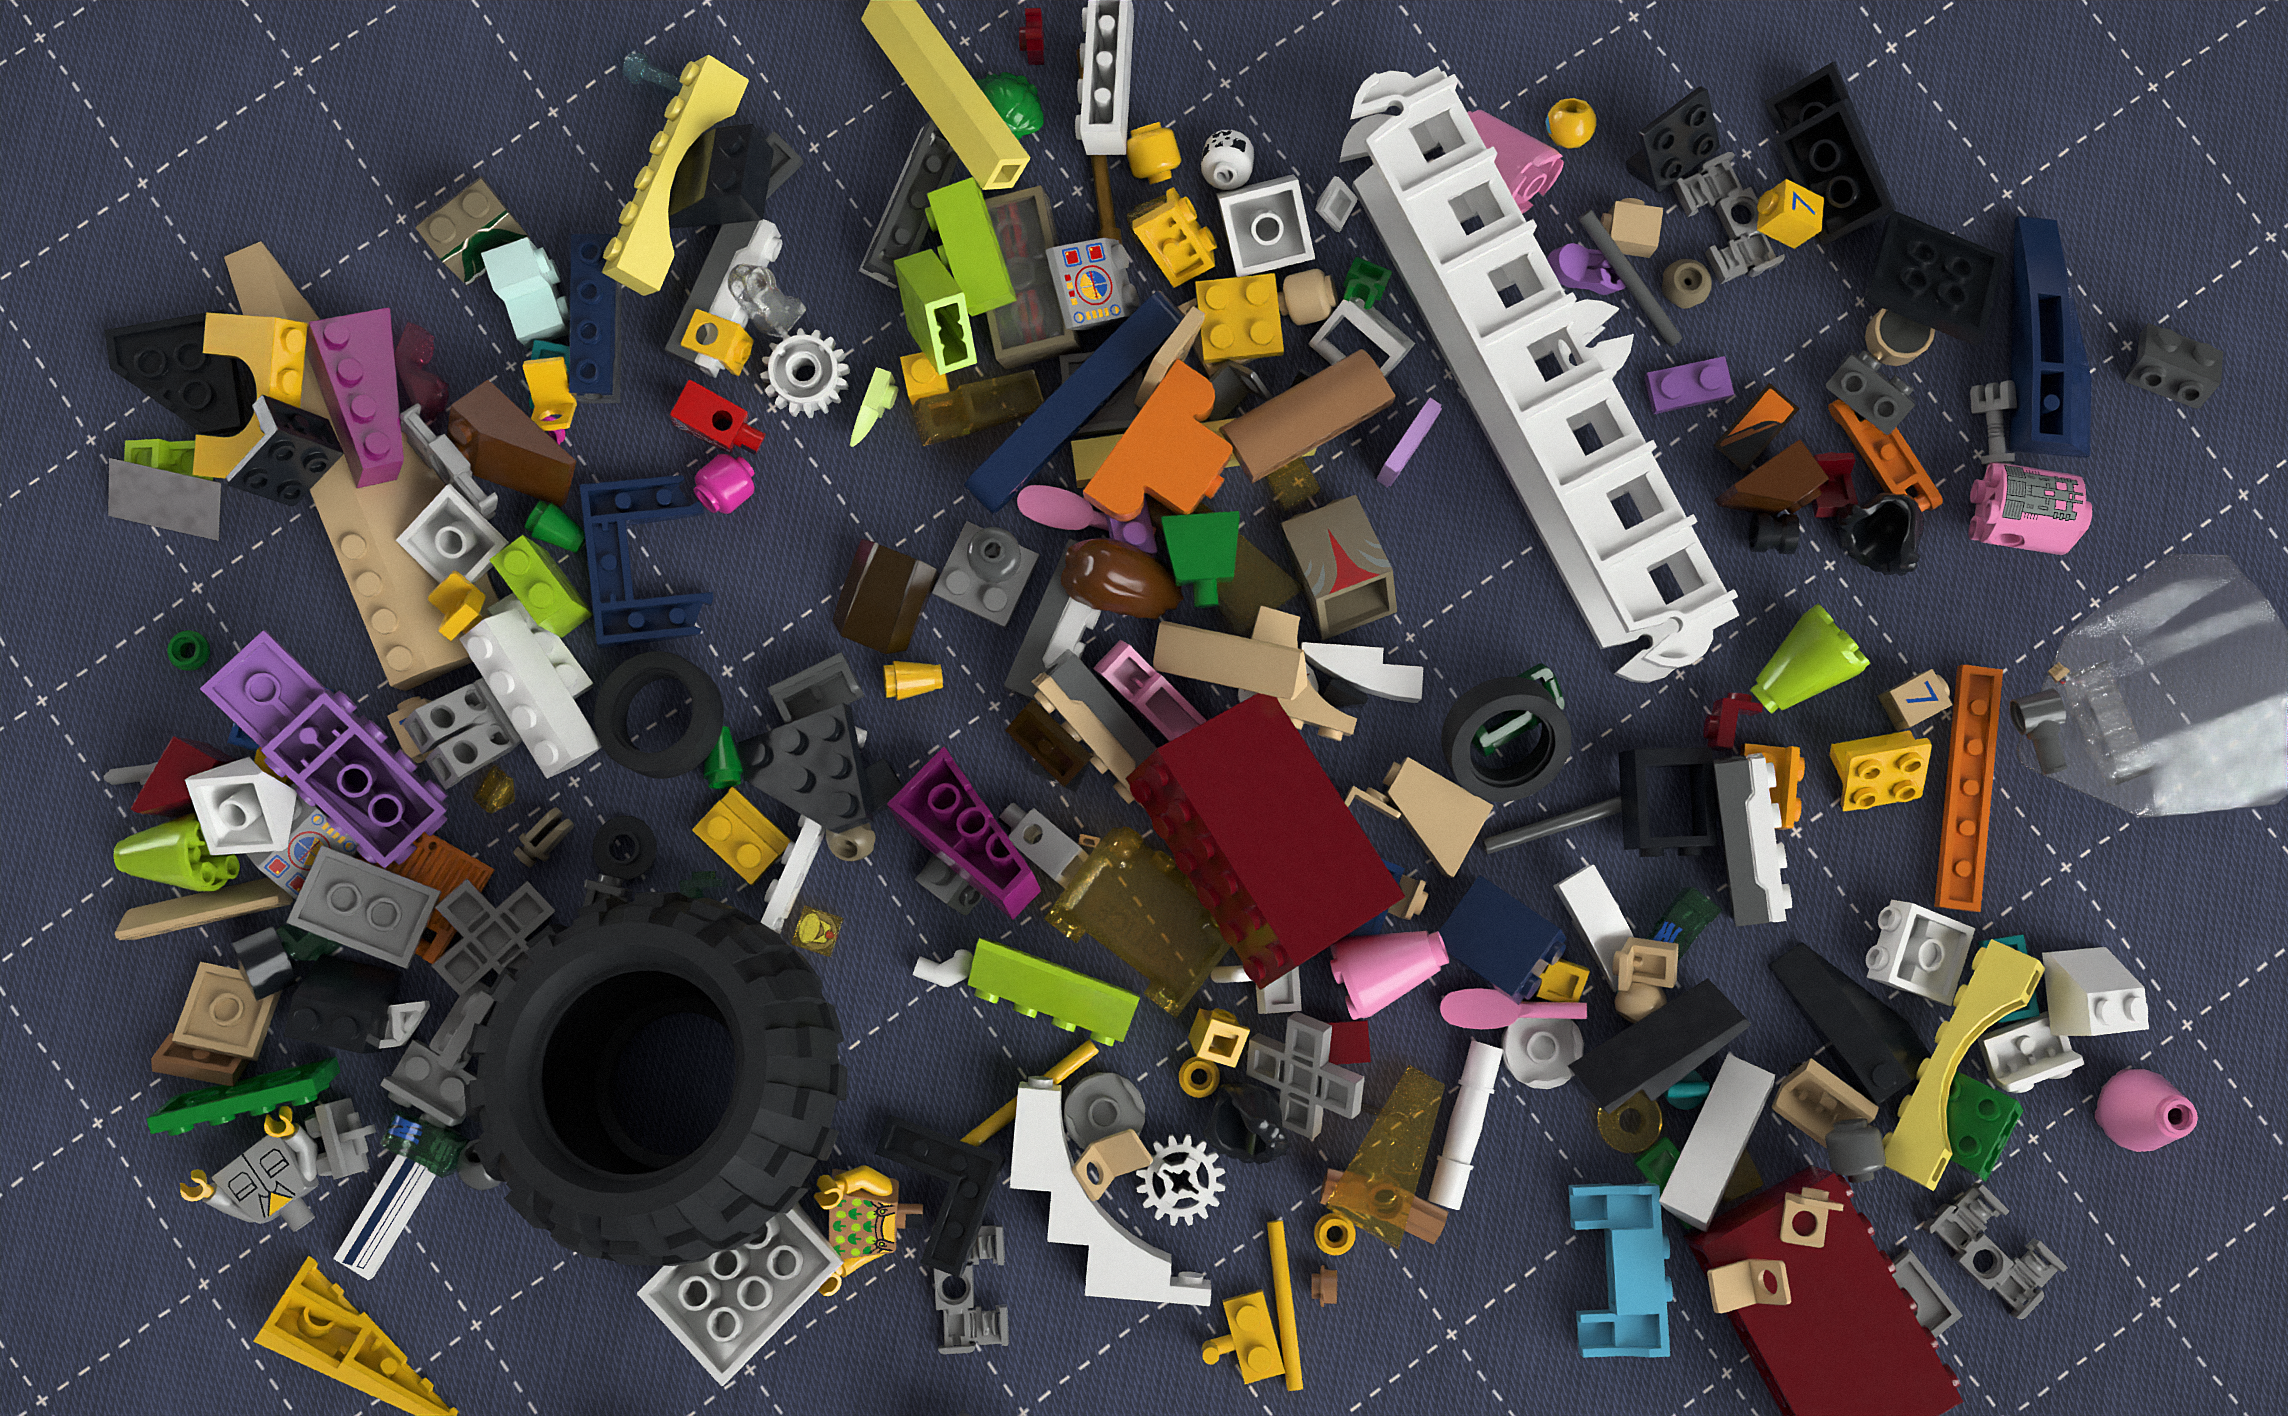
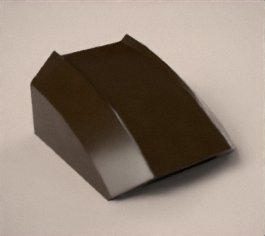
[832,539,939,654]

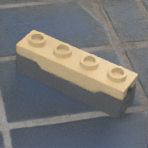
[1031,649,1157,808]

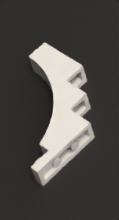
[1010,1076,1211,1306]

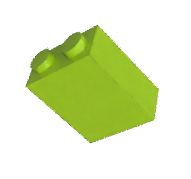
[893,249,977,375]
[489,535,594,638]

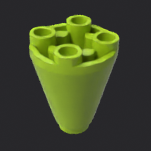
[1750,603,1871,714]
[113,811,240,892]

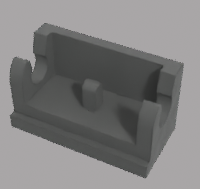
[768,652,865,724]

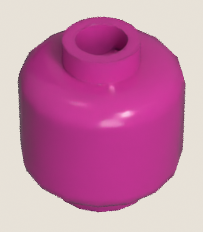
[693,454,755,514]

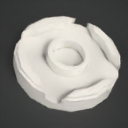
[1501,1018,1584,1089]

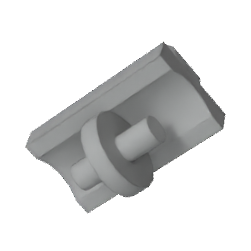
[304,1097,376,1180]

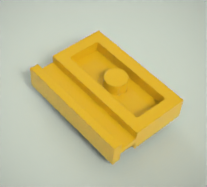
[692,787,792,885]

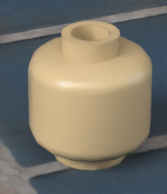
[1277,269,1339,325]

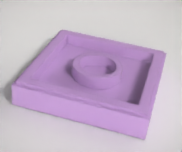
[1376,398,1442,488]

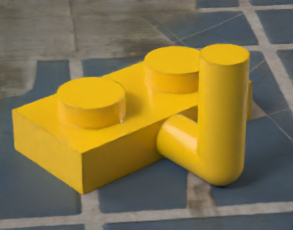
[1201,1289,1285,1384]

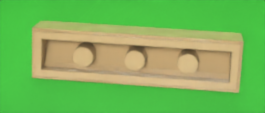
[1153,621,1308,700]
[115,877,293,940]

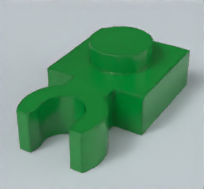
[1343,256,1392,309]

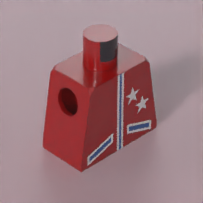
[670,379,766,455]

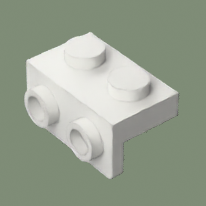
[1977,1011,2084,1093]

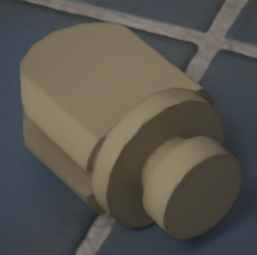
[513,807,574,868]

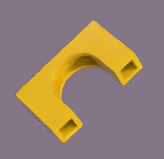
[193,312,308,479]

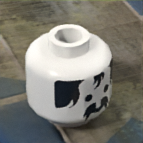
[1201,130,1254,190]

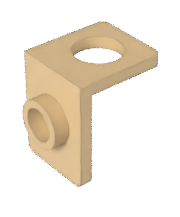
[1343,786,1401,820]
[1388,875,1428,920]
[1072,1129,1153,1201]
[1780,1187,1844,1248]
[1707,1259,1791,1314]

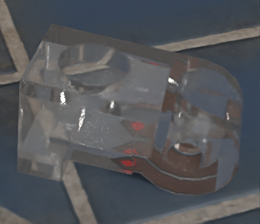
[728,264,807,338]

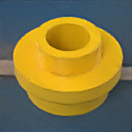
[1179,1056,1220,1098]
[1314,1213,1356,1255]

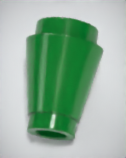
[524,501,586,554]
[703,726,743,789]

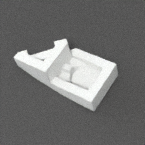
[379,1001,430,1049]

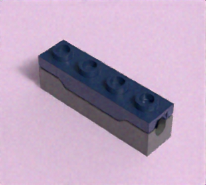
[569,234,622,404]

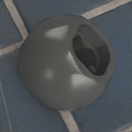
[457,1139,501,1191]

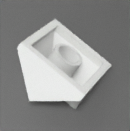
[185,757,297,855]

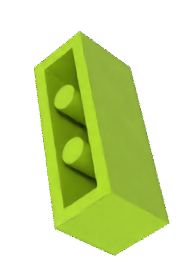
[925,177,1017,316]

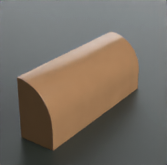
[1219,349,1396,484]

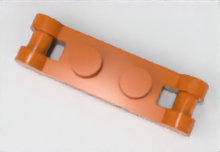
[1828,398,1943,512]

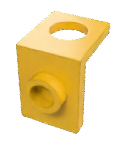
[681,309,754,376]
[522,357,577,431]

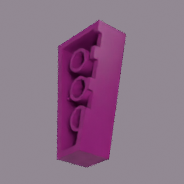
[887,746,1041,920]

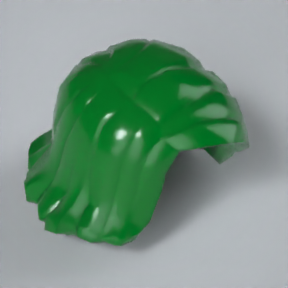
[975,72,1044,141]

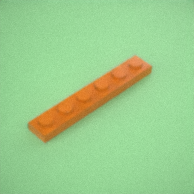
[1934,665,2003,912]

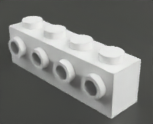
[1075,0,1134,155]
[460,608,602,779]

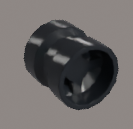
[1749,512,1800,555]

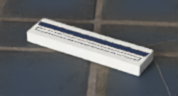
[333,1114,461,1280]

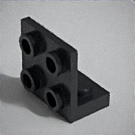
[1626,86,1721,194]
[225,394,344,506]

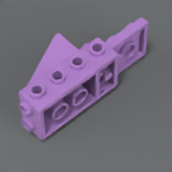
[200,630,449,869]

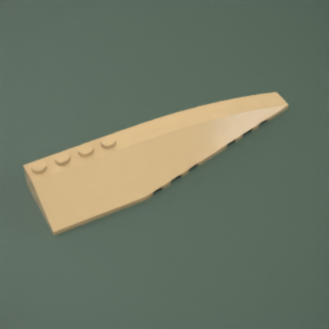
[224,241,499,691]

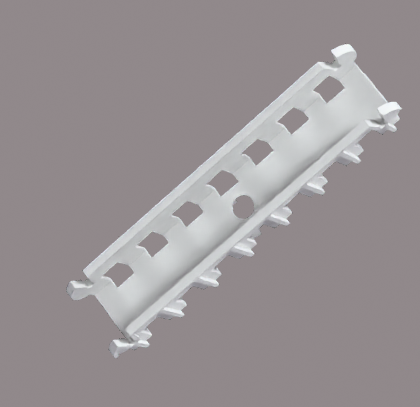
[1339,66,1739,683]

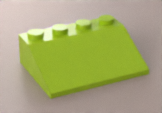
[968,938,1140,1047]

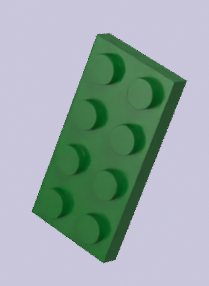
[146,1056,341,1136]

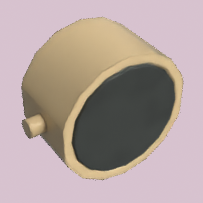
[1865,308,1935,366]

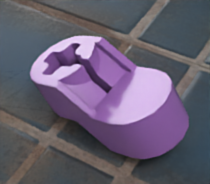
[1547,243,1626,295]

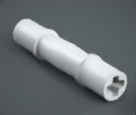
[1428,1040,1504,1210]

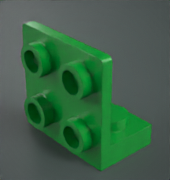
[1946,1071,2024,1182]

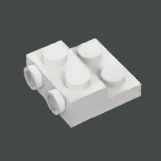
[1866,900,1975,1006]

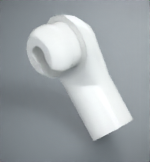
[913,949,974,987]

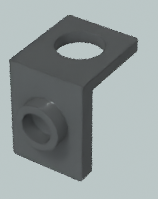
[1208,359,1273,422]

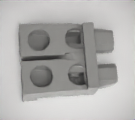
[402,677,523,790]

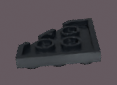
[104,309,246,436]
[738,703,874,834]

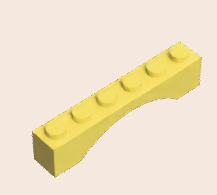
[602,55,749,296]
[1882,939,2045,1191]

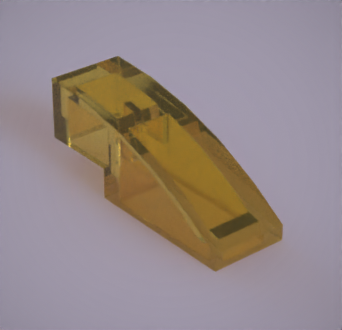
[911,369,1044,446]

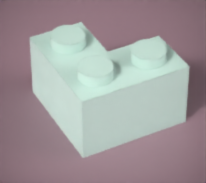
[481,237,570,349]

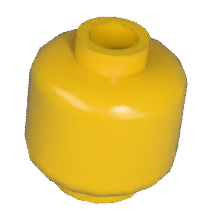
[1126,122,1181,185]

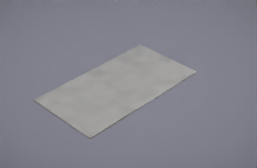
[108,458,221,541]

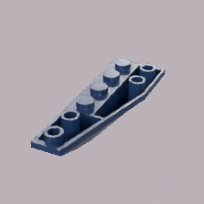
[2009,216,2091,458]

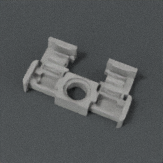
[1672,152,1785,285]
[399,403,498,521]
[1923,1182,2068,1319]
[932,1224,1009,1354]

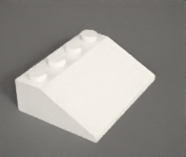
[637,1202,844,1386]

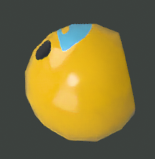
[1545,98,1597,149]

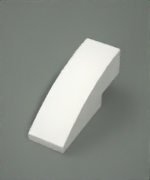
[1299,642,1423,703]
[1553,864,1634,992]

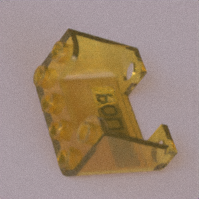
[1044,826,1231,1018]

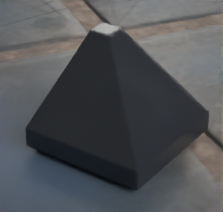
[1322,678,1369,709]

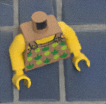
[814,1165,923,1296]

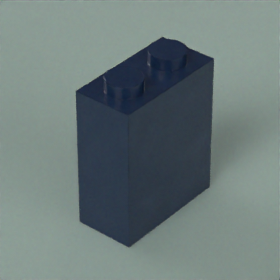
[1438,875,1567,1005]

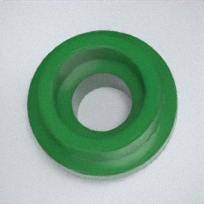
[167,630,210,671]

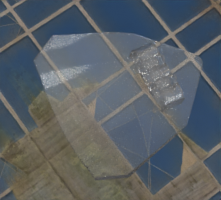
[2016,554,2288,818]

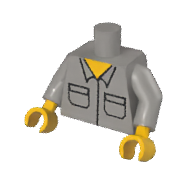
[180,1106,319,1232]

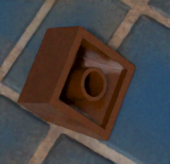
[1714,439,1829,516]

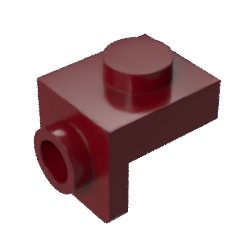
[1811,452,1858,517]
[1703,693,1763,752]

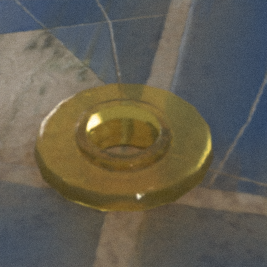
[1597,1092,1662,1153]

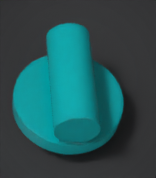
[1663,1070,1710,1110]

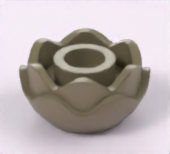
[1662,258,1712,309]
[826,823,876,861]

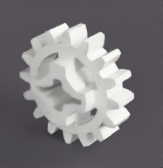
[1136,1134,1225,1226]

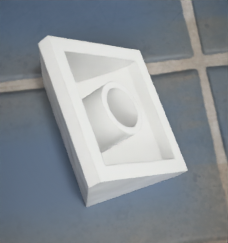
[396,484,509,584]

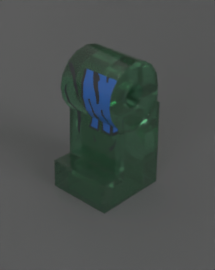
[1646,887,1722,961]
[380,1111,470,1178]

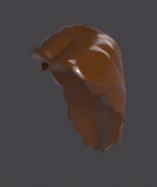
[1061,538,1185,620]

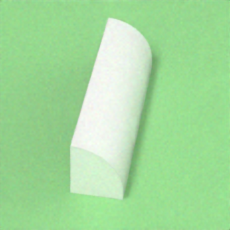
[1659,1054,1775,1232]

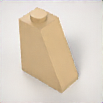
[1382,757,1494,878]

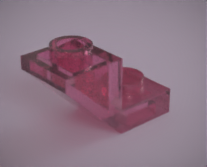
[394,322,449,421]

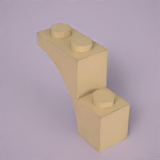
[1250,606,1357,741]

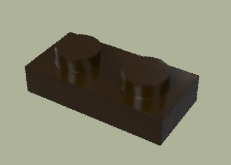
[1005,700,1093,787]

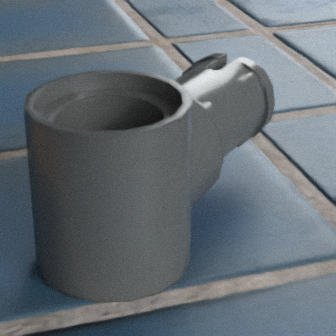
[2009,688,2068,775]

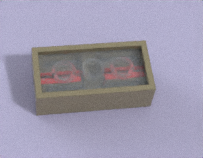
[985,185,1082,369]

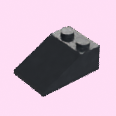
[668,124,774,229]

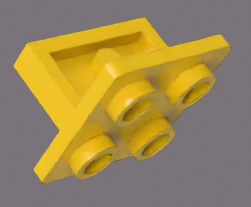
[1830,730,1932,811]

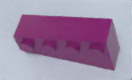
[305,307,404,489]

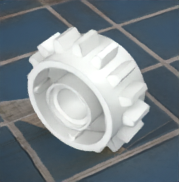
[760,328,850,418]

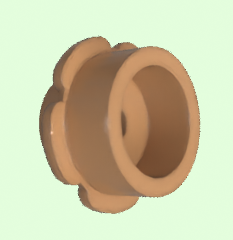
[1312,1265,1337,1307]

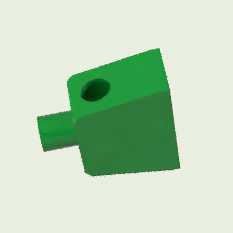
[1161,511,1240,608]

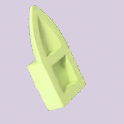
[850,367,898,447]

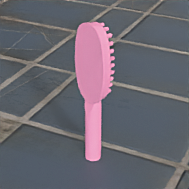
[1017,485,1156,534]
[1440,988,1587,1030]

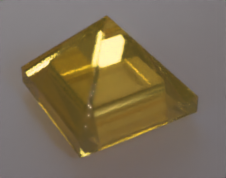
[473,765,515,814]

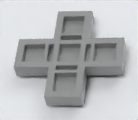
[431,879,555,996]
[1246,1011,1364,1139]

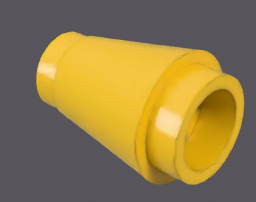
[883,661,943,701]

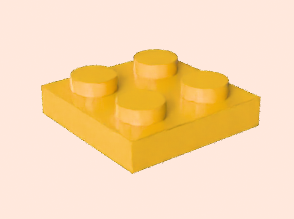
[1195,273,1284,364]

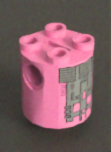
[1968,462,2092,555]

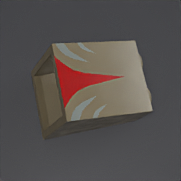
[1280,494,1397,640]

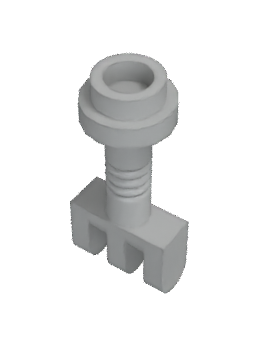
[1970,380,2017,470]

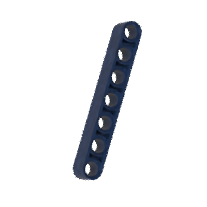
[963,290,1186,515]

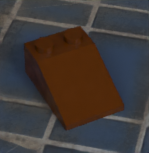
[447,379,576,507]

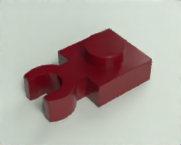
[1019,8,1044,65]

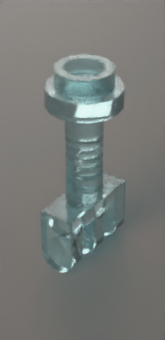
[623,52,683,94]

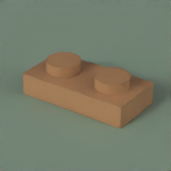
[151,1033,251,1086]

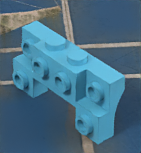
[1568,1183,1673,1358]

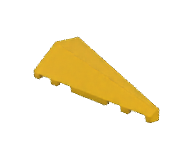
[253,1256,459,1416]

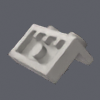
[429,980,497,1071]
[380,1039,477,1128]

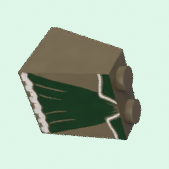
[415,176,531,286]

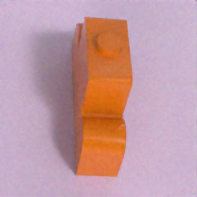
[1083,359,1233,522]

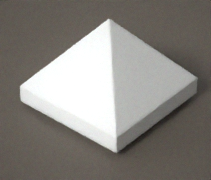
[1315,176,1358,232]

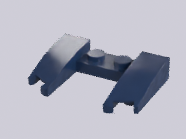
[579,475,713,649]

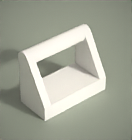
[1308,297,1416,378]

